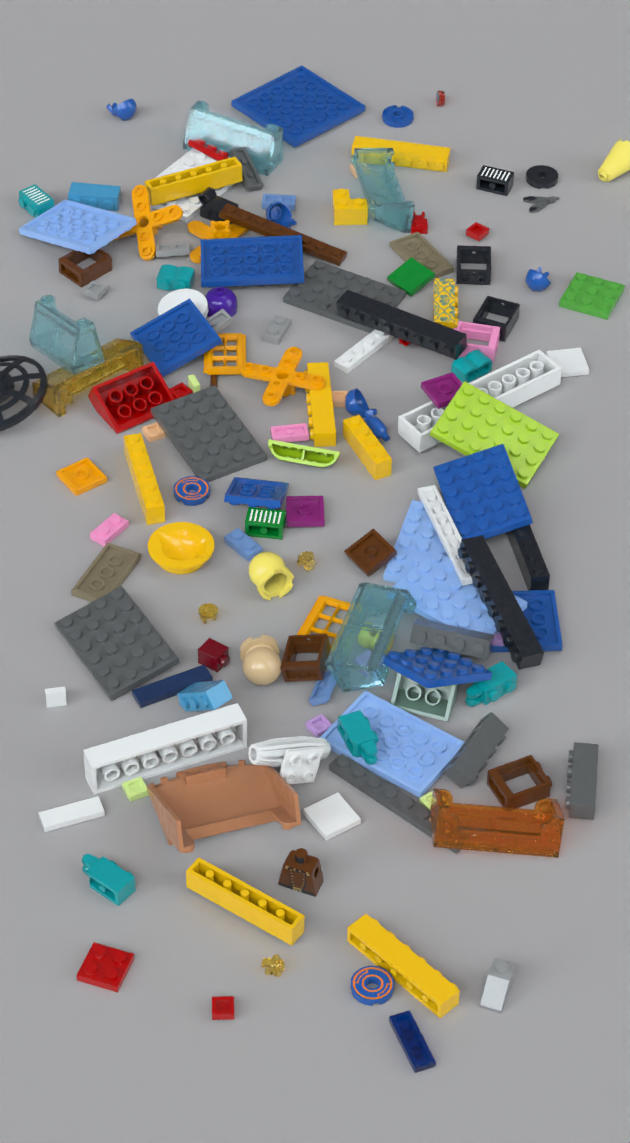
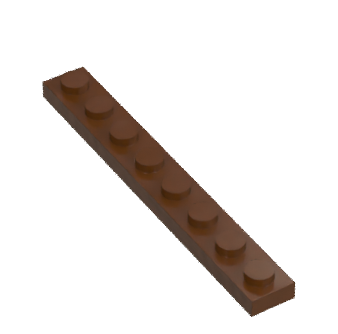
[219,203,347,266]

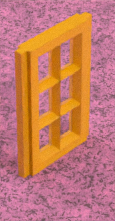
[204,333,246,375]
[297,595,362,658]

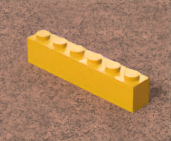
[351,136,451,172]
[144,157,242,206]
[303,362,336,447]
[123,433,165,525]
[186,857,305,946]
[347,913,460,1018]

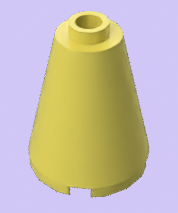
[598,139,630,182]

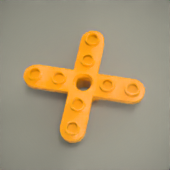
[112,185,183,261]
[187,220,249,264]
[240,347,326,406]

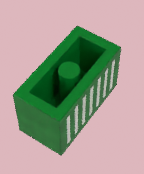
[245,507,286,540]

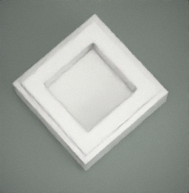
[45,686,67,708]

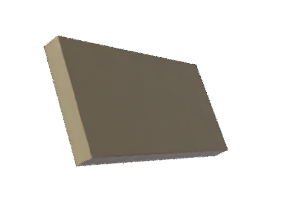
[390,232,454,280]
[71,543,141,602]

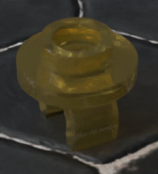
[297,551,316,572]
[198,603,218,624]
[261,954,285,977]

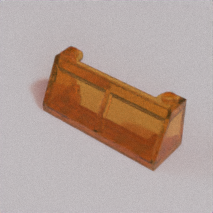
[431,788,565,858]

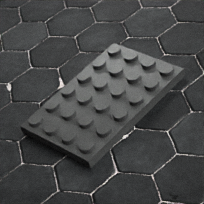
[283,260,406,333]
[151,385,267,482]
[55,586,180,701]

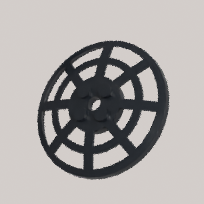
[0,355,48,431]

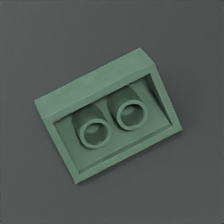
[391,673,460,722]

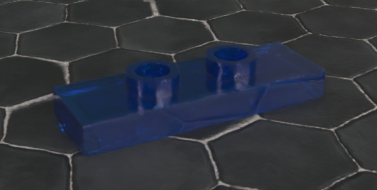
[389,1010,436,1073]

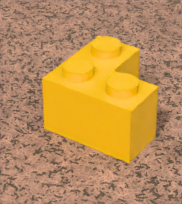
[332,189,368,226]

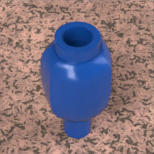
[364,415,390,442]

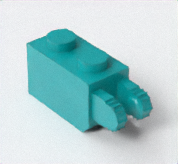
[465,661,517,707]
[337,710,379,765]
[82,853,136,906]

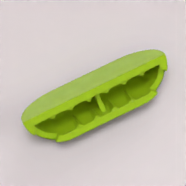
[268,439,340,468]

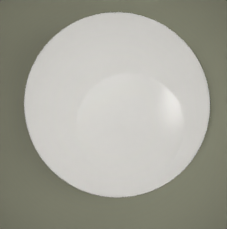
[158,289,208,318]

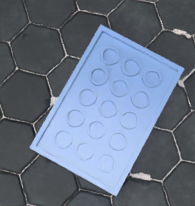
[19,199,137,254]
[383,500,449,583]
[387,550,527,635]
[320,690,464,798]

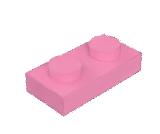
[270,423,309,443]
[90,513,129,547]

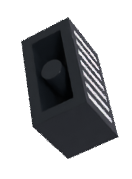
[476,165,514,196]

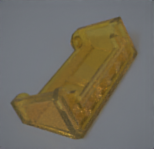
[32,338,143,418]

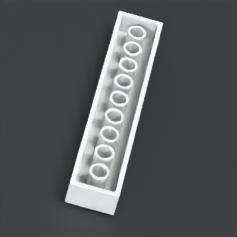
[398,350,562,453]

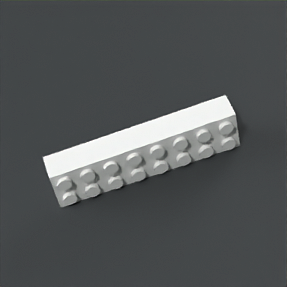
[83,703,247,795]

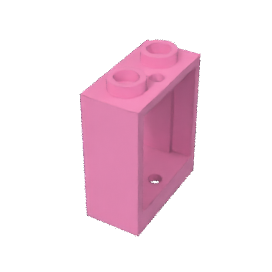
[454,321,500,362]

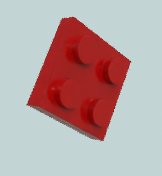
[76,942,134,993]

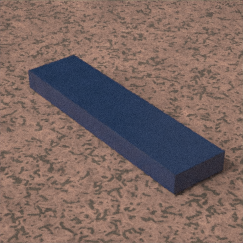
[132,665,213,708]

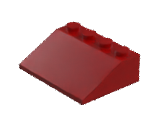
[88,362,175,434]

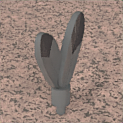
[523,196,559,213]

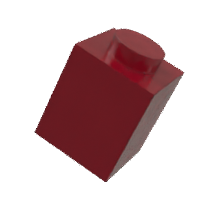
[198,638,230,673]

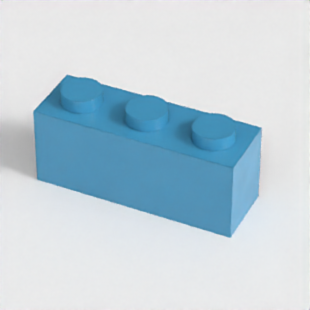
[68,182,121,211]
[177,680,233,712]

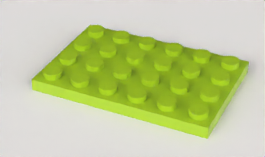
[430,381,559,489]

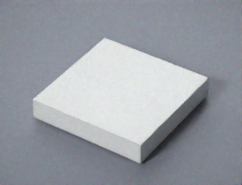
[546,347,589,377]
[303,792,361,841]

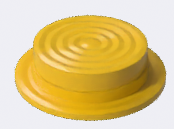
[148,522,215,574]

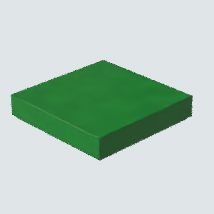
[387,257,435,297]

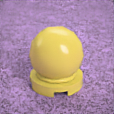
[248,552,294,600]

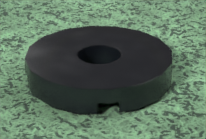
[526,165,558,189]

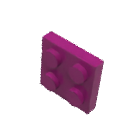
[421,372,462,409]
[286,496,325,527]

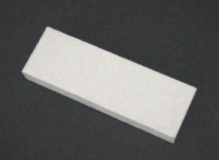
[38,796,105,832]

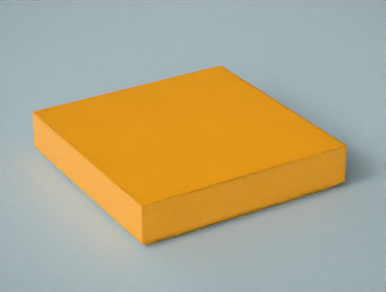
[56,457,107,496]

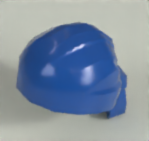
[106,99,137,120]
[266,202,297,229]
[525,267,551,292]
[345,388,377,418]

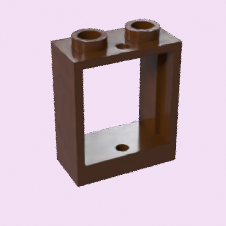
[58,249,112,288]
[280,634,331,682]
[487,755,552,812]

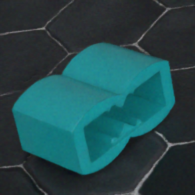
[156,264,195,291]
[451,350,492,383]

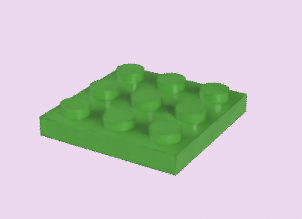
[559,272,625,320]

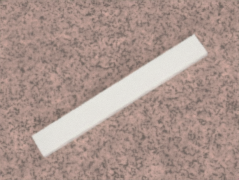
[417,485,473,586]

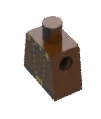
[278,848,324,897]

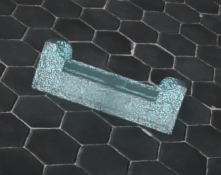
[183,100,283,176]
[351,148,415,233]
[29,295,105,375]
[325,582,417,692]

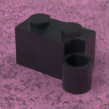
[198,187,238,224]

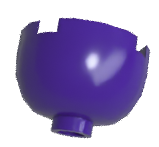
[205,287,238,317]

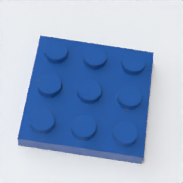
[224,477,289,509]

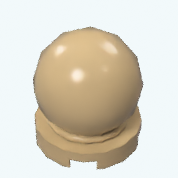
[240,635,282,686]

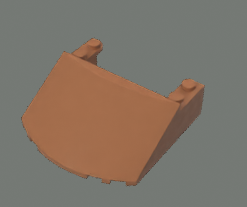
[147,760,301,853]

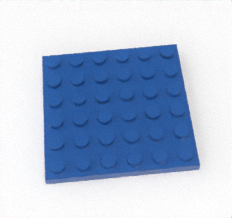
[231,65,365,147]

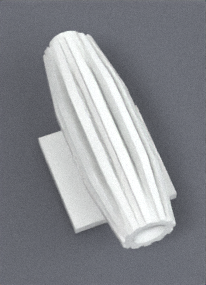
[248,736,331,784]

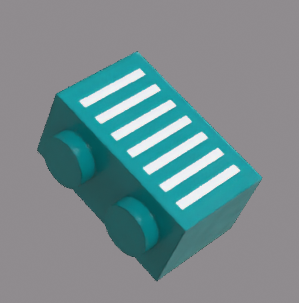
[18,184,54,218]

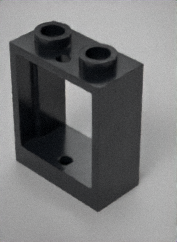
[456,245,491,285]
[473,295,520,342]

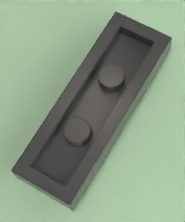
[229,147,264,191]

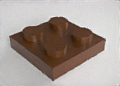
[344,528,397,577]

